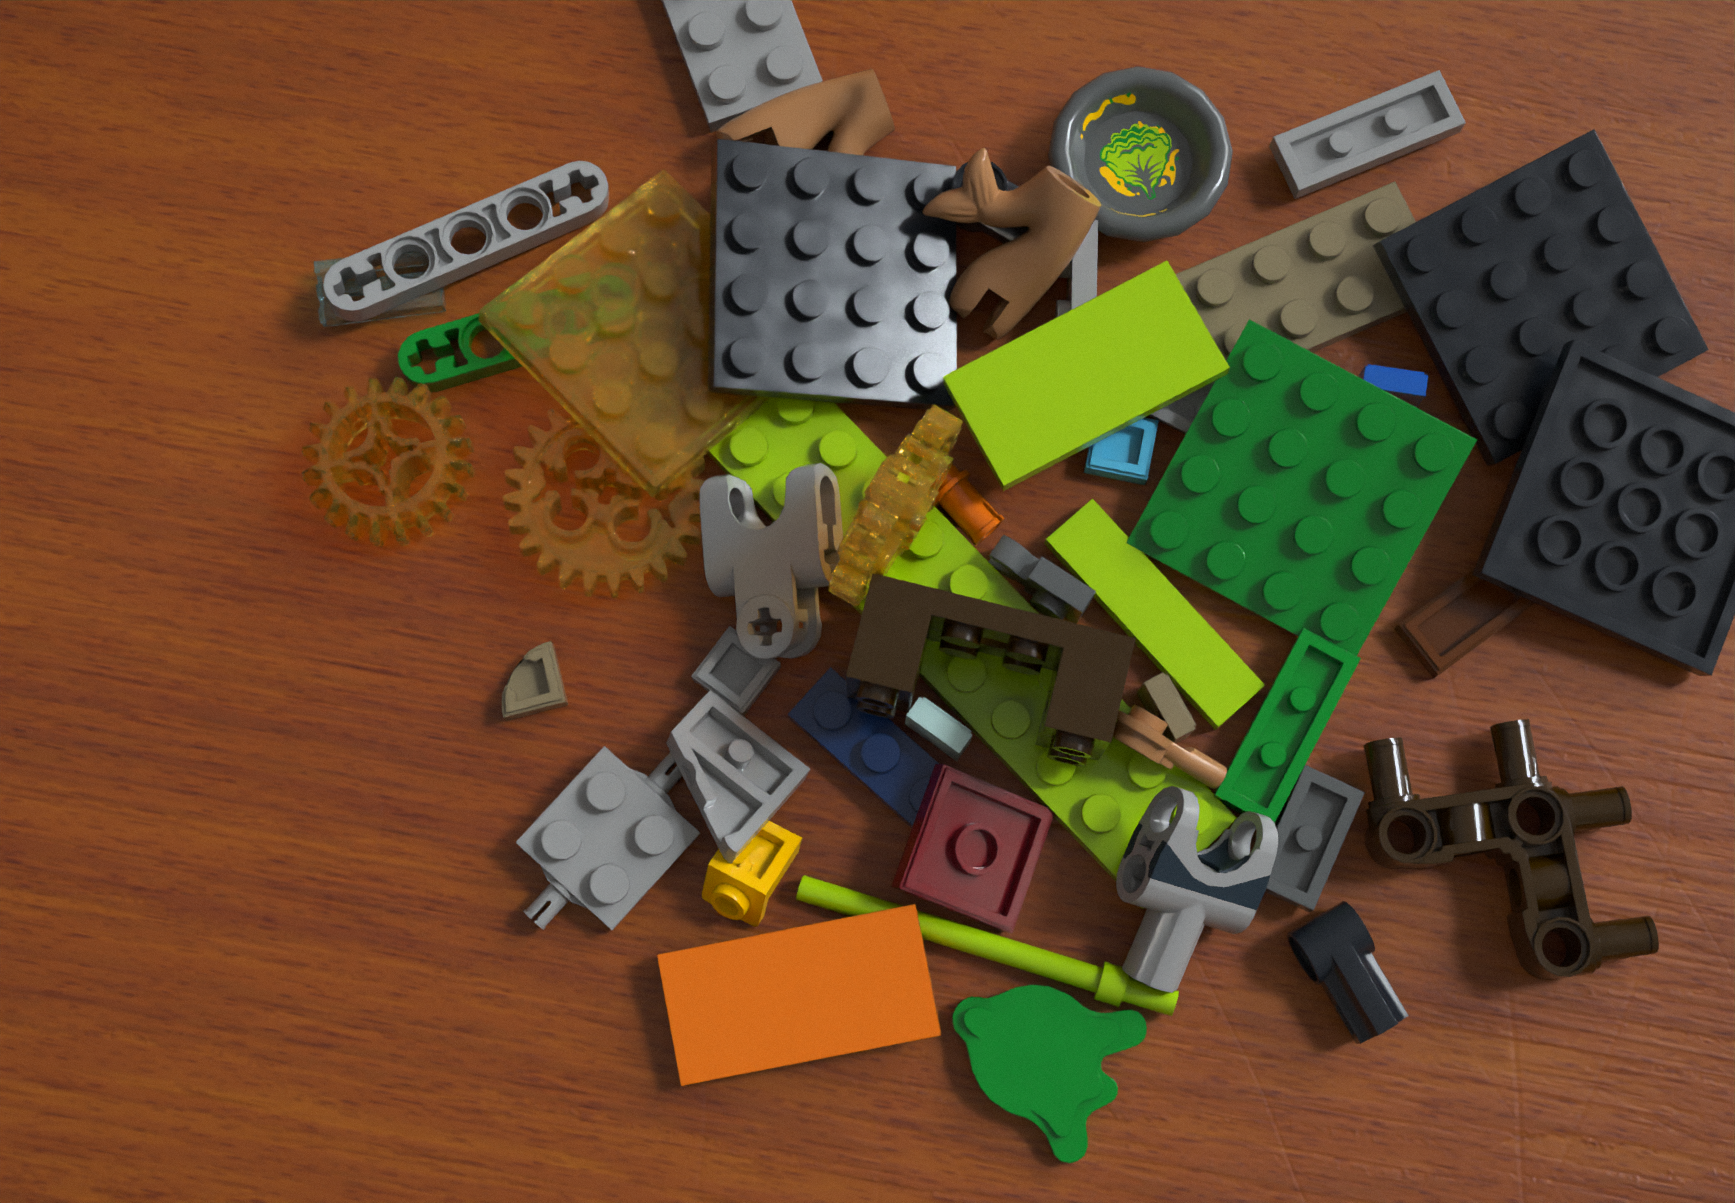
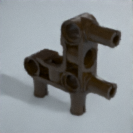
[1363,719,1659,980]

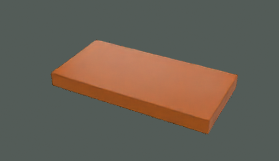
[657,904,941,1086]

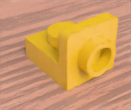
[702,821,802,927]

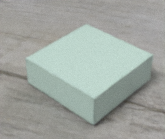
[905,697,972,761]

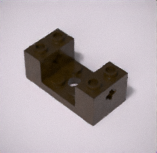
[846,573,1136,766]

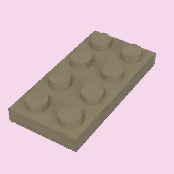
[1176,181,1416,360]

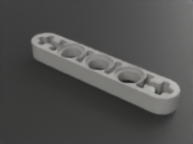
[323,161,609,322]

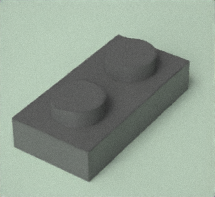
[1265,765,1365,912]

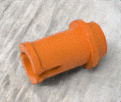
[926,464,1005,546]

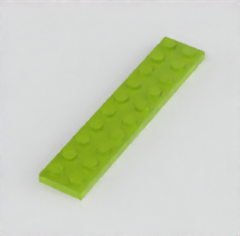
[705,397,1237,909]

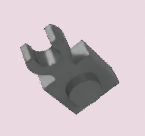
[988,534,1096,624]

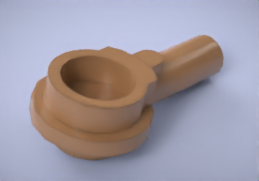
[1113,704,1227,789]

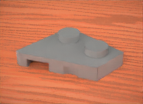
[666,690,810,864]

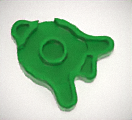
[952,985,1147,1163]

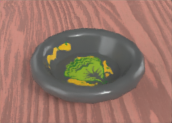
[1048,66,1233,243]

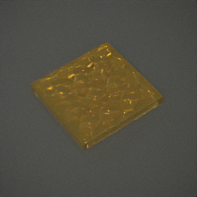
[479,169,771,498]

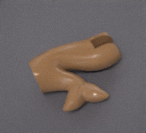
[716,68,895,155]
[923,148,1102,340]

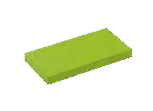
[943,261,1230,491]

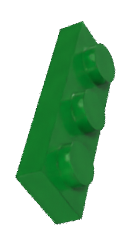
[1214,628,1361,823]

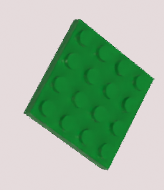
[1126,319,1477,656]

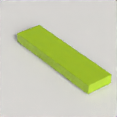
[1044,498,1265,730]

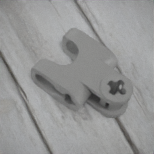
[700,463,845,659]

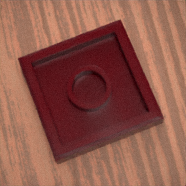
[891,764,1054,933]

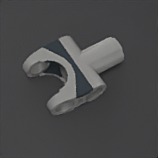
[1116,786,1278,993]

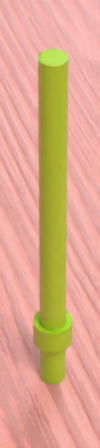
[796,875,1179,1016]

